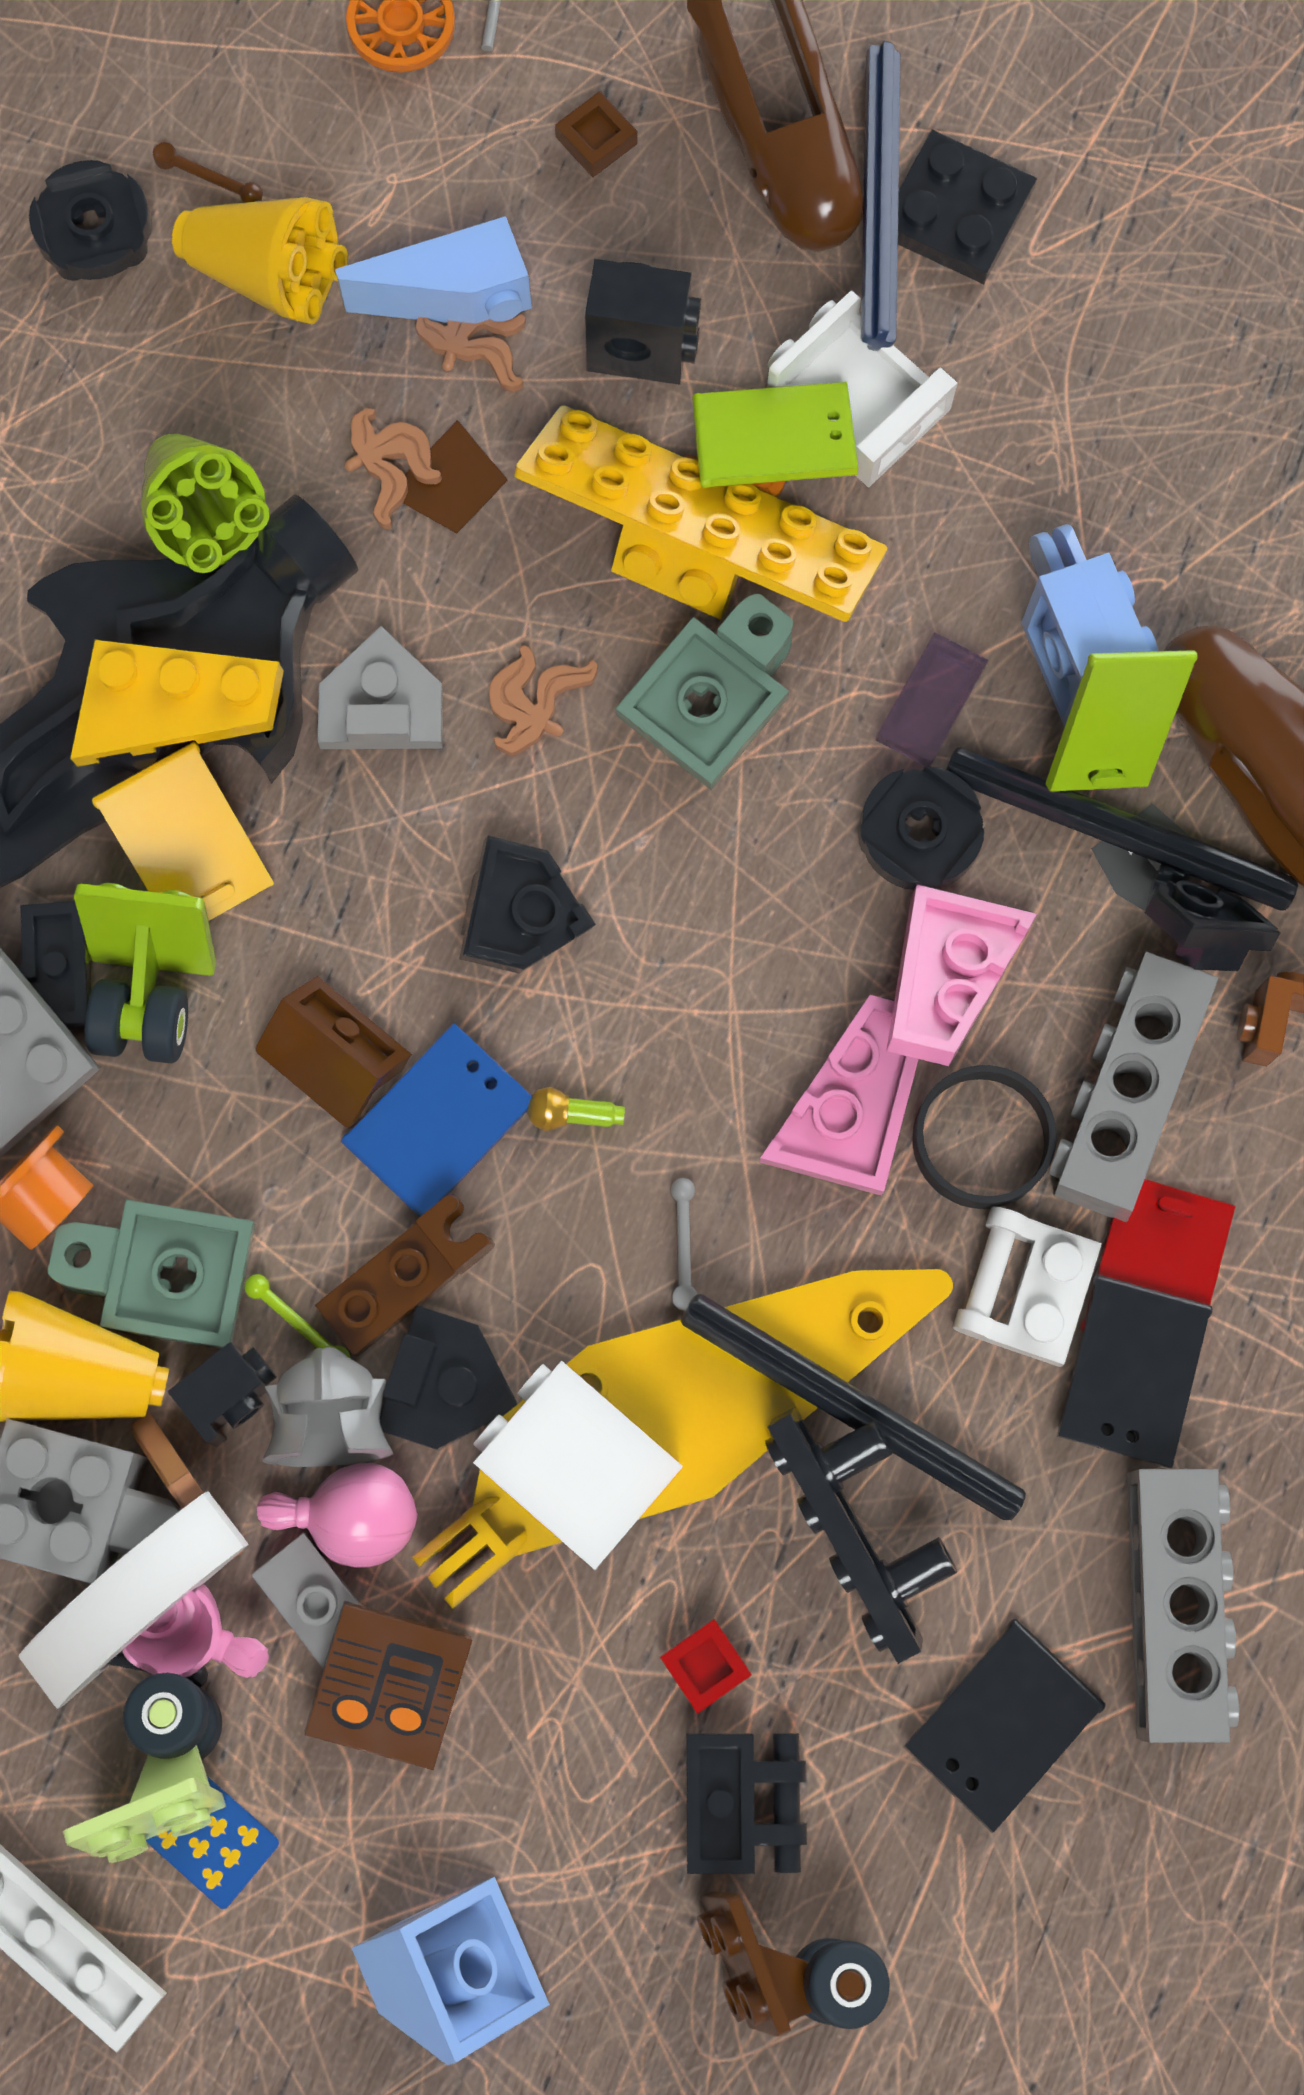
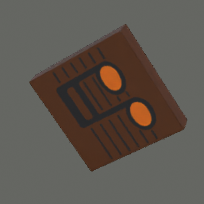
[304,1601,472,1770]

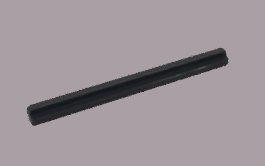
[946,747,1298,911]
[681,1294,1026,1521]

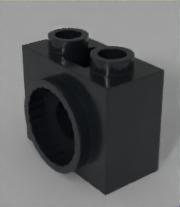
[585,259,701,385]

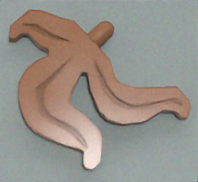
[415,314,526,392]
[344,408,442,530]
[489,645,598,756]

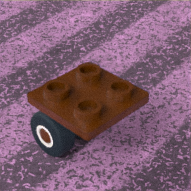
[697,1891,890,2037]

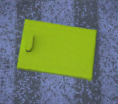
[692,382,858,488]
[1045,650,1197,792]

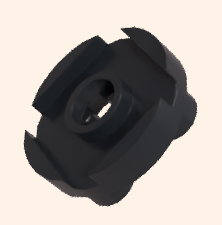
[29,160,152,281]
[859,766,984,890]

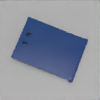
[341,1023,532,1217]

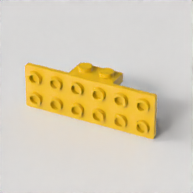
[514,406,887,622]

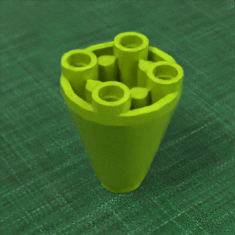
[141,433,270,573]

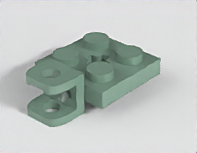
[615,594,793,790]
[48,1199,256,1349]

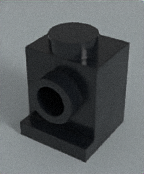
[167,1342,277,1447]

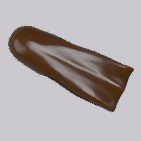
[687,0,864,252]
[1164,626,1304,888]

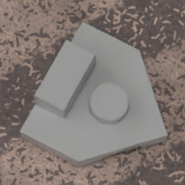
[318,626,443,749]

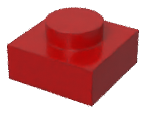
[660,1619,752,1714]

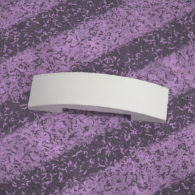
[18,1492,249,1709]

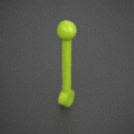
[244,1274,351,1359]

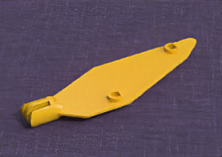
[411,1269,953,1609]

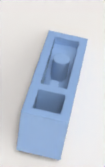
[335,216,532,324]

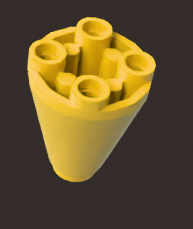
[172,197,348,325]

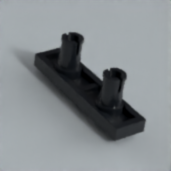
[765,1406,957,1664]

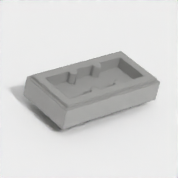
[252,1533,362,1668]

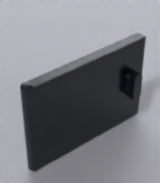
[1057,1274,1213,1468]
[903,1619,1106,1833]

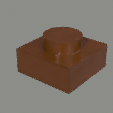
[555,91,638,178]

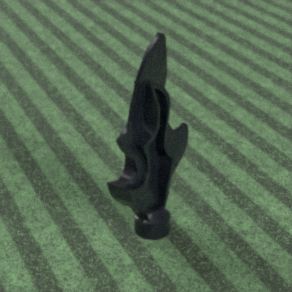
[0,494,358,888]

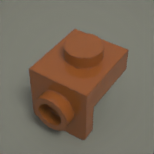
[1237,972,1304,1067]

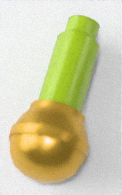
[527,1087,625,1131]

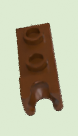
[315,1194,495,1356]

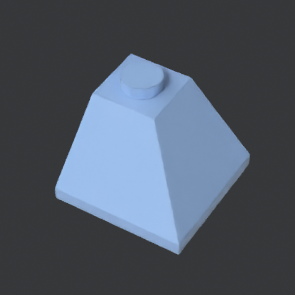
[352,1877,549,2066]

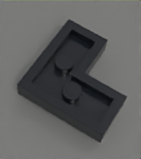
[16,901,91,1030]

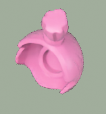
[257,1463,418,1568]
[122,1584,269,1678]

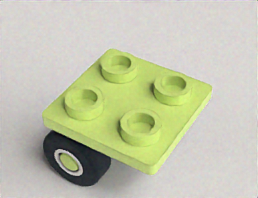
[63,1673,226,1863]

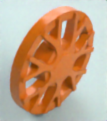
[346,0,455,73]

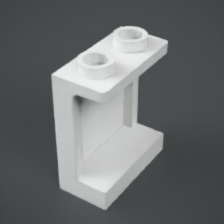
[767,291,957,488]
[473,1361,683,1570]

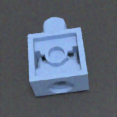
[1021,524,1158,728]

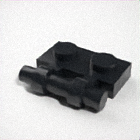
[686,1733,807,1874]

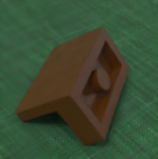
[255,976,412,1127]

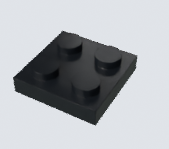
[898,129,1037,284]

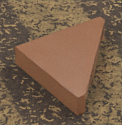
[131,1412,244,1562]

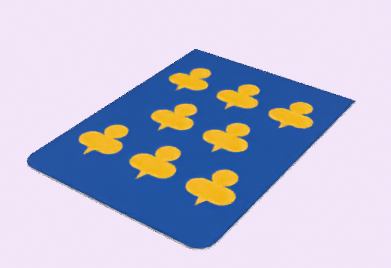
[146,1775,279,1909]

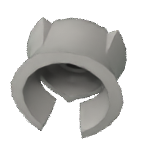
[262,1347,394,1467]

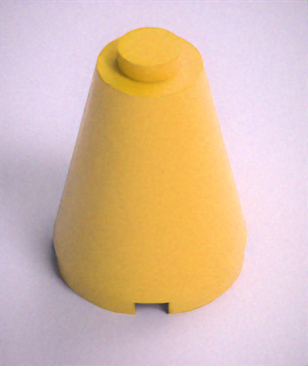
[0,1290,169,1422]

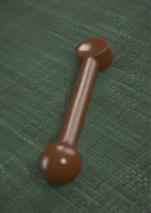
[153,142,263,203]

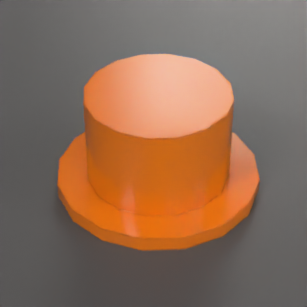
[0,1124,94,1250]

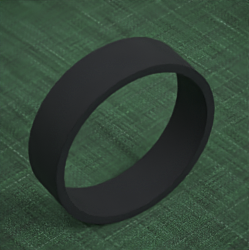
[912,1065,1057,1209]

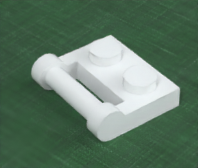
[953,1206,1102,1367]

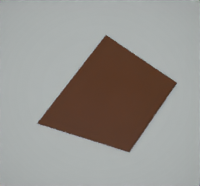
[403,420,508,534]

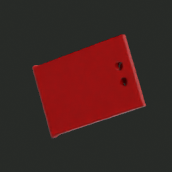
[1080,1179,1236,1332]

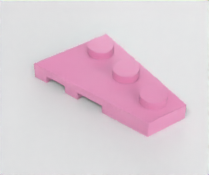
[886,885,1037,1066]
[759,995,919,1196]

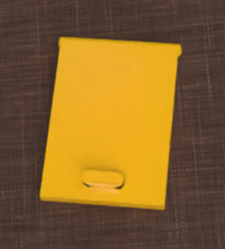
[92,742,274,921]

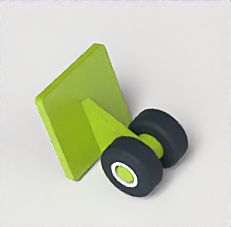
[74,883,216,1064]

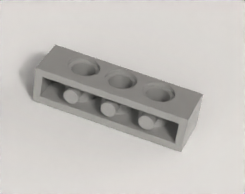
[1049,952,1219,1222]
[1127,1469,1239,1743]

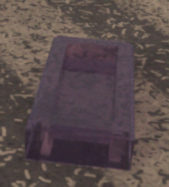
[876,632,989,767]

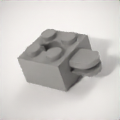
[0,1419,182,1584]

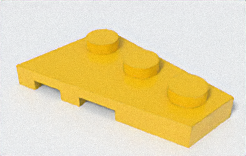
[70,640,284,767]

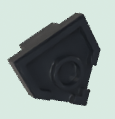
[459,835,596,974]
[1144,864,1280,971]
[380,1306,518,1451]

